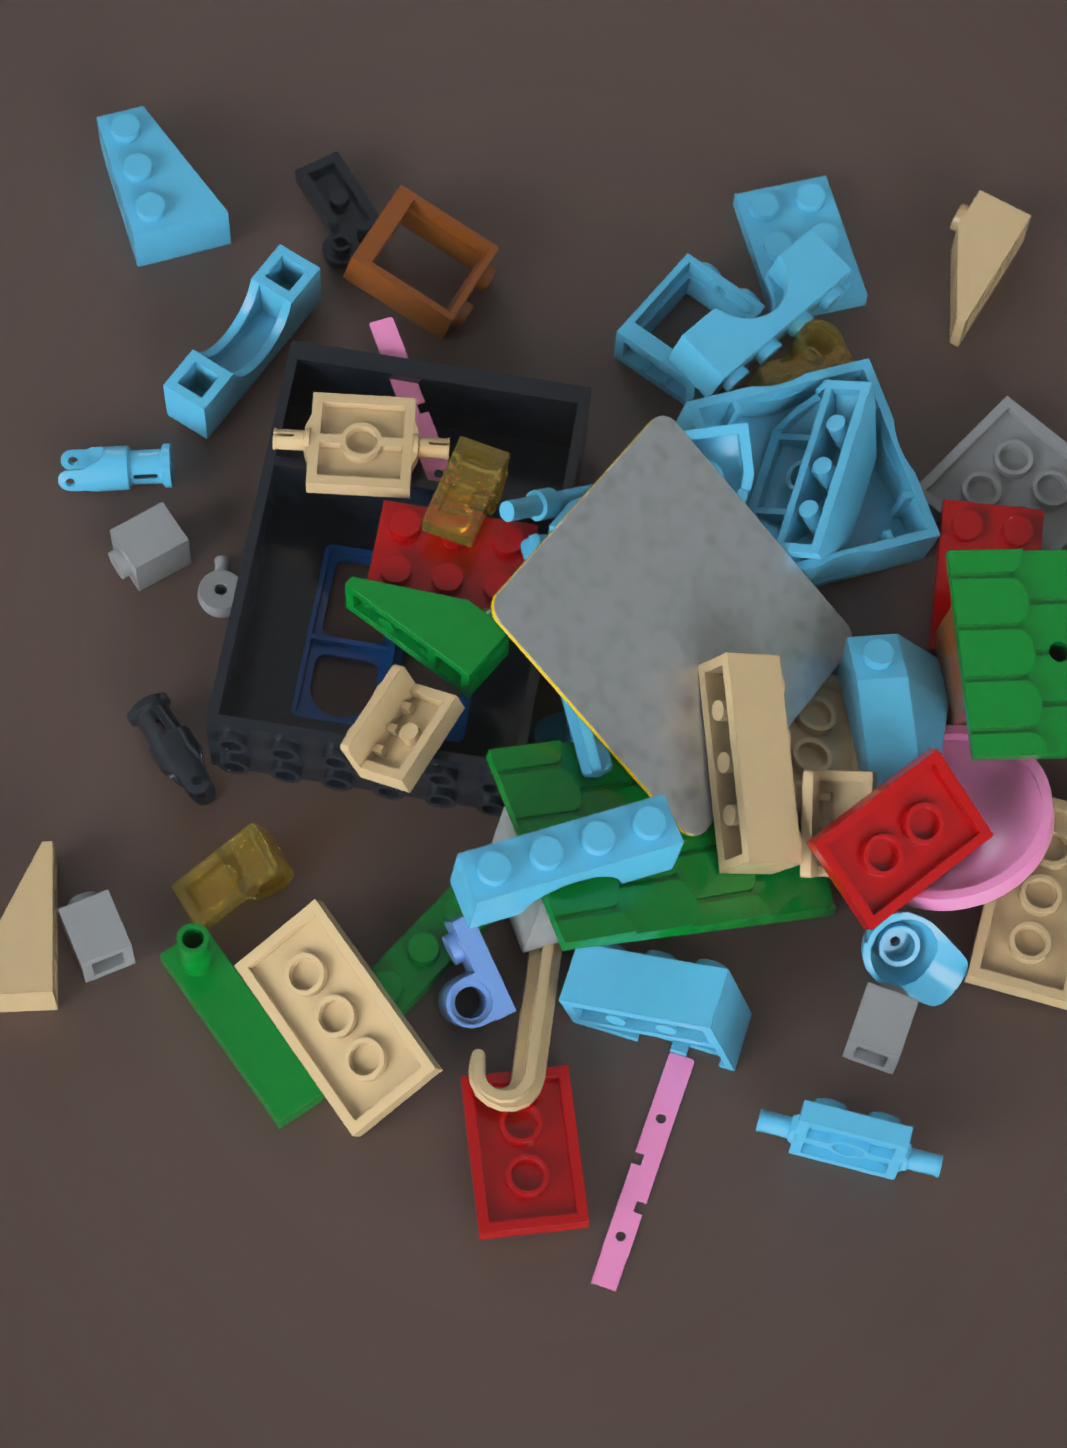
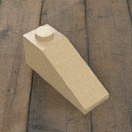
[950,190,1031,347]
[0,841,58,1012]

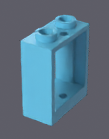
[614,253,766,405]

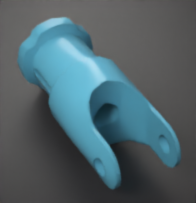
[58,443,175,492]

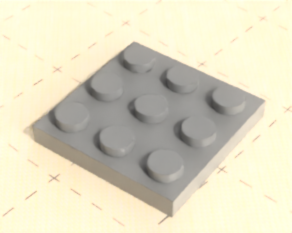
[920,396,1067,550]

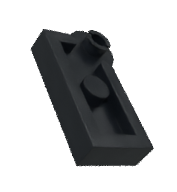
[295,151,379,269]

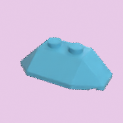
[748,380,877,559]

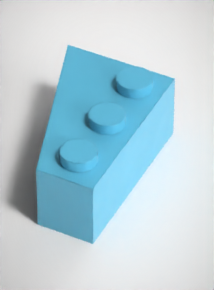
[96,106,231,267]
[559,944,752,1071]

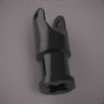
[127,692,216,806]

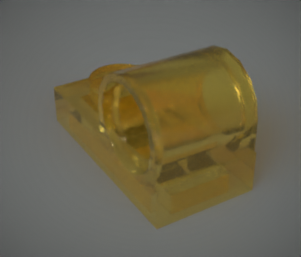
[748,320,854,387]
[422,436,509,548]
[171,823,295,930]

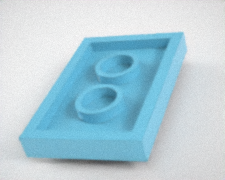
[733,176,867,316]

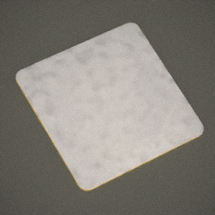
[491,416,852,836]

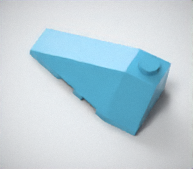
[837,634,949,787]

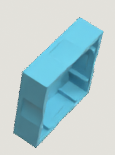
[676,358,940,587]

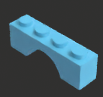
[667,228,852,397]
[163,244,322,440]
[450,794,684,929]

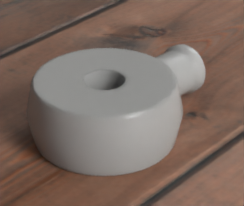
[197,555,238,618]

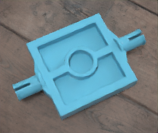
[756,1098,943,1180]

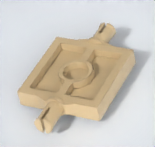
[273,392,450,499]

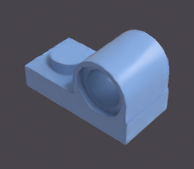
[438,913,516,1029]

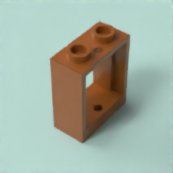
[343,184,500,340]

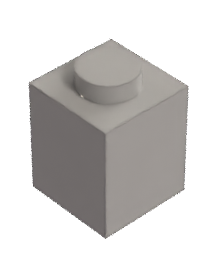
[108,501,192,592]
[58,889,136,983]
[842,982,919,1075]

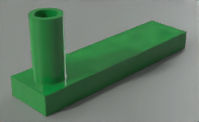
[160,923,324,1129]

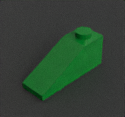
[345,576,509,698]

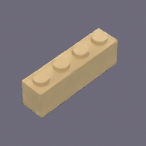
[698,652,803,874]

